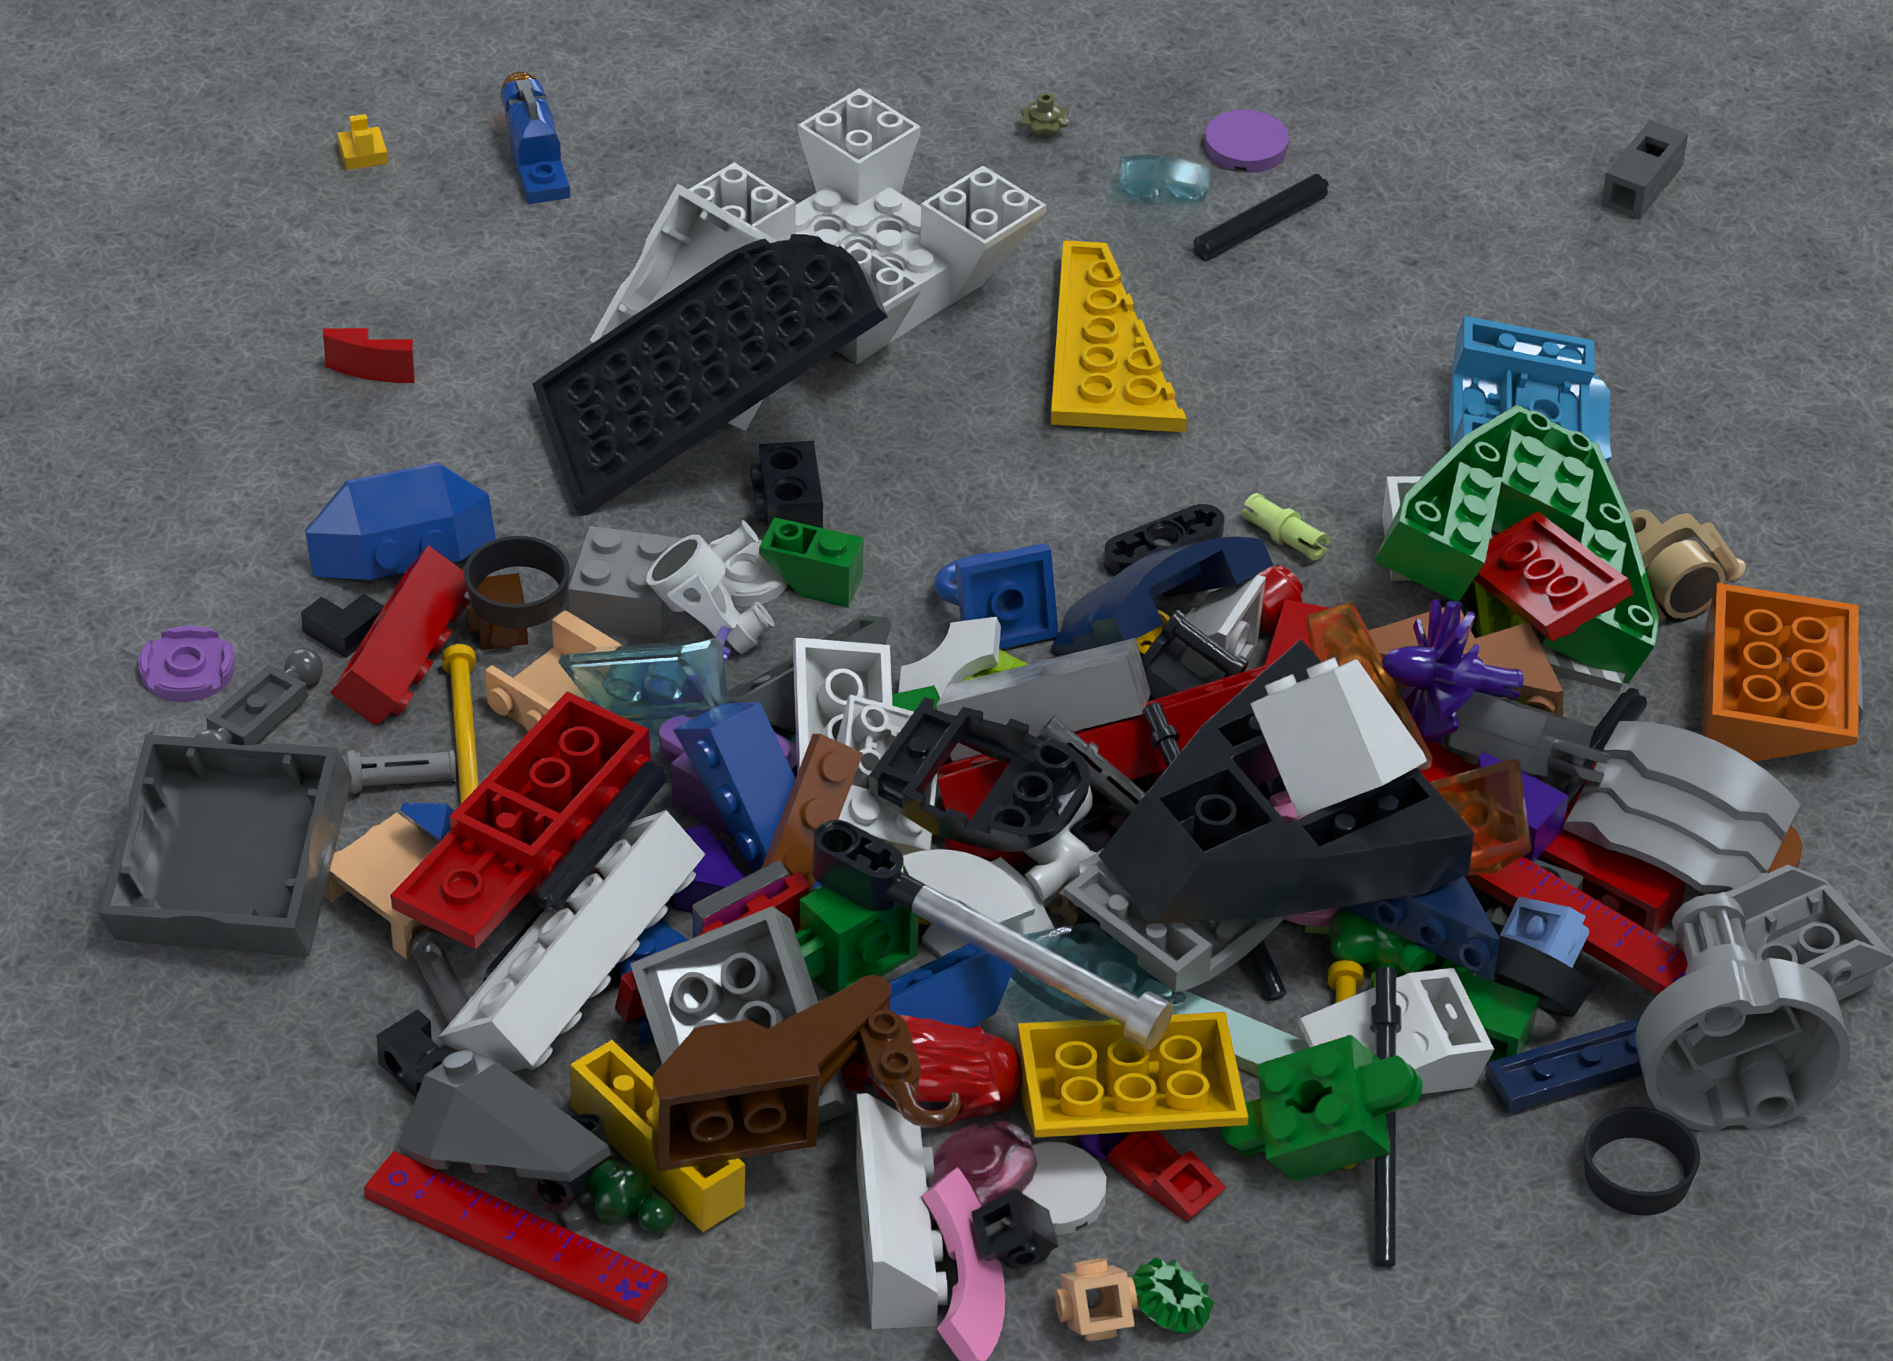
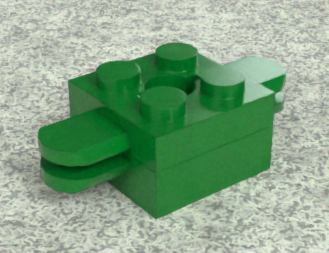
[796,886,918,996]
[1220,1035,1423,1181]

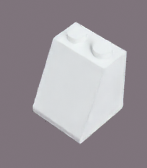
[1250,657,1427,817]

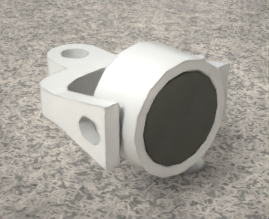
[646,520,775,654]

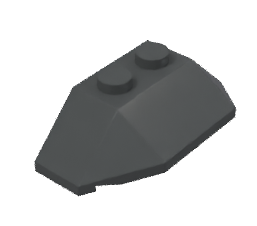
[711,615,891,735]

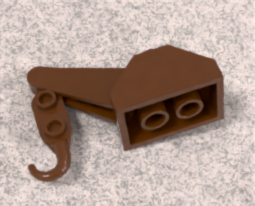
[652,975,961,1172]

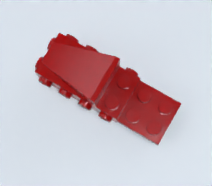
[390,691,653,950]

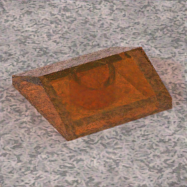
[1430,758,1532,876]

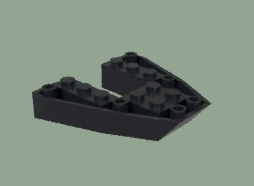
[1098,639,1475,923]

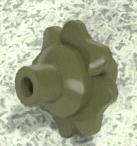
[1020,93,1069,138]

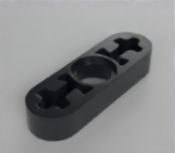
[1104,504,1225,576]

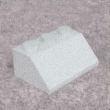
[793,637,892,773]

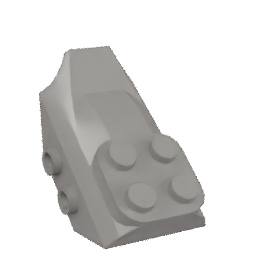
[1669,864,1893,1001]

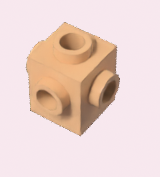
[1055,1258,1137,1341]

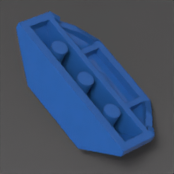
[304,462,496,580]
[889,943,1015,1029]

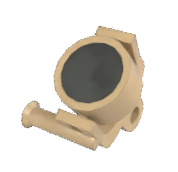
[1629,509,1746,622]

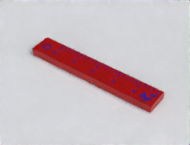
[1465,824,1688,995]
[364,1151,668,1324]

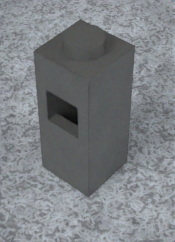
[1601,120,1688,219]

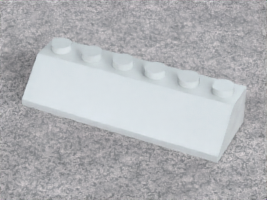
[438,810,705,1072]

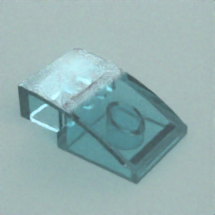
[1011,922,1187,1021]

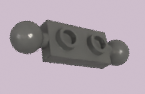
[194,648,323,745]

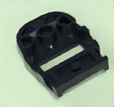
[869,697,1090,852]

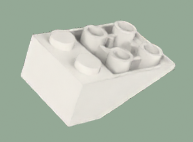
[837,694,938,855]
[1298,968,1494,1094]

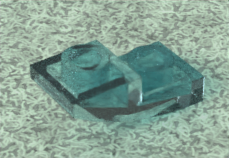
[1118,155,1210,203]

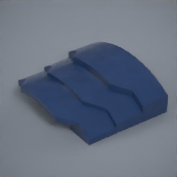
[1051,536,1273,656]

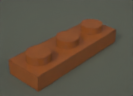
[761,734,863,892]

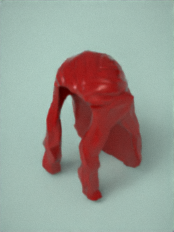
[847,1015,1022,1128]

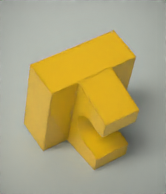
[337,114,388,170]

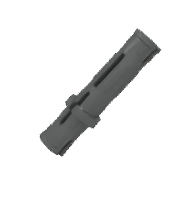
[1036,715,1146,817]

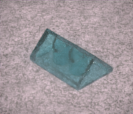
[558,638,728,721]

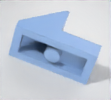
[1500,896,1589,968]

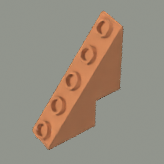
[1337,607,1563,716]

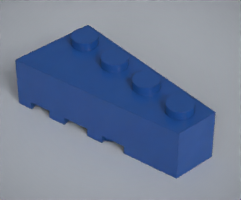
[673,702,822,890]

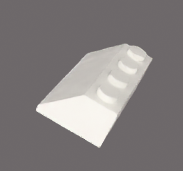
[856,1093,947,1329]

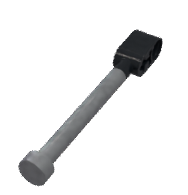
[812,820,1174,1050]

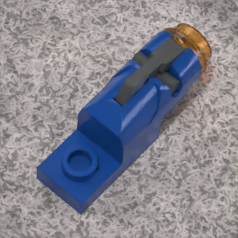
[500,72,570,204]

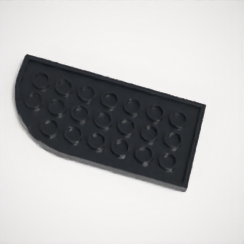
[532,234,888,516]

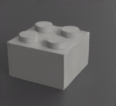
[568,526,682,642]

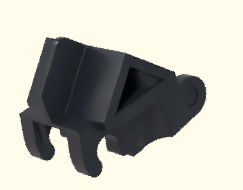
[1142,609,1249,699]

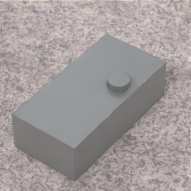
[936,638,1151,762]

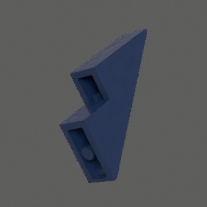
[1343,876,1500,980]

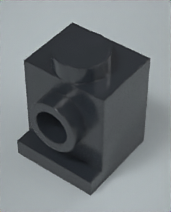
[971,1189,1059,1269]

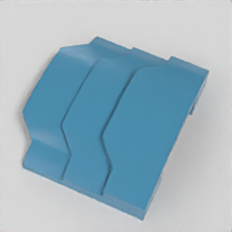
[1449,316,1612,463]

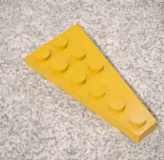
[1051,240,1187,432]

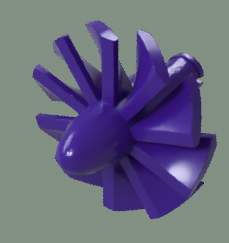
[1382,600,1524,743]

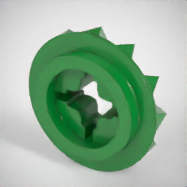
[1132,1257,1215,1333]

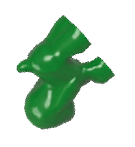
[1329,907,1474,988]

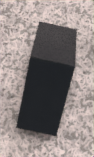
[301,594,384,658]

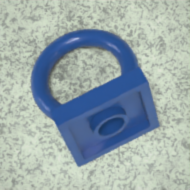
[934,543,1059,649]

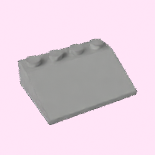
[630,906,854,1124]

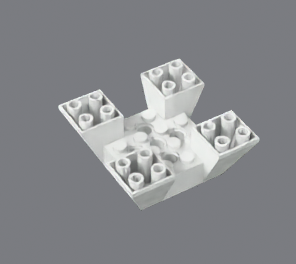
[688,88,1047,365]

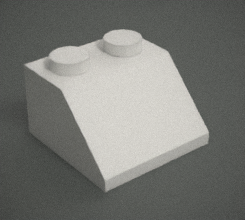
[1180,574,1266,679]

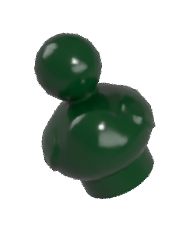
[586,1160,675,1235]

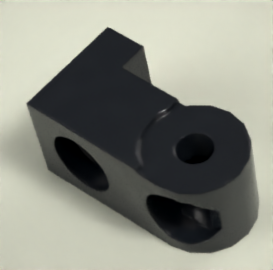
[377,1009,452,1098]

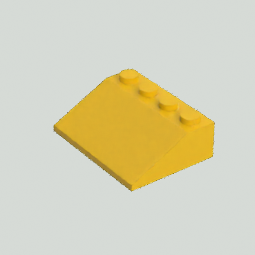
[1017,1012,1248,1138]

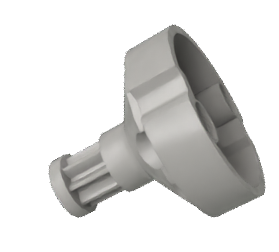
[1635,894,1850,1132]

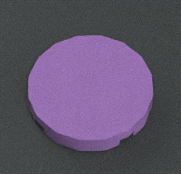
[1205,110,1289,173]
[138,625,236,702]

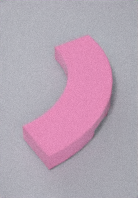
[922,1167,1005,1361]

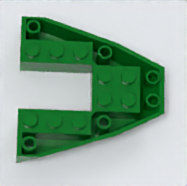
[1374,404,1659,684]

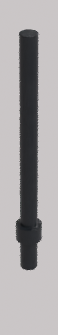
[1370,967,1402,1267]

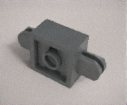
[1448,691,1610,788]

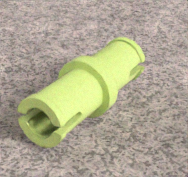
[1242,493,1330,561]

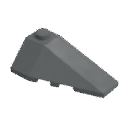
[399,1049,611,1182]

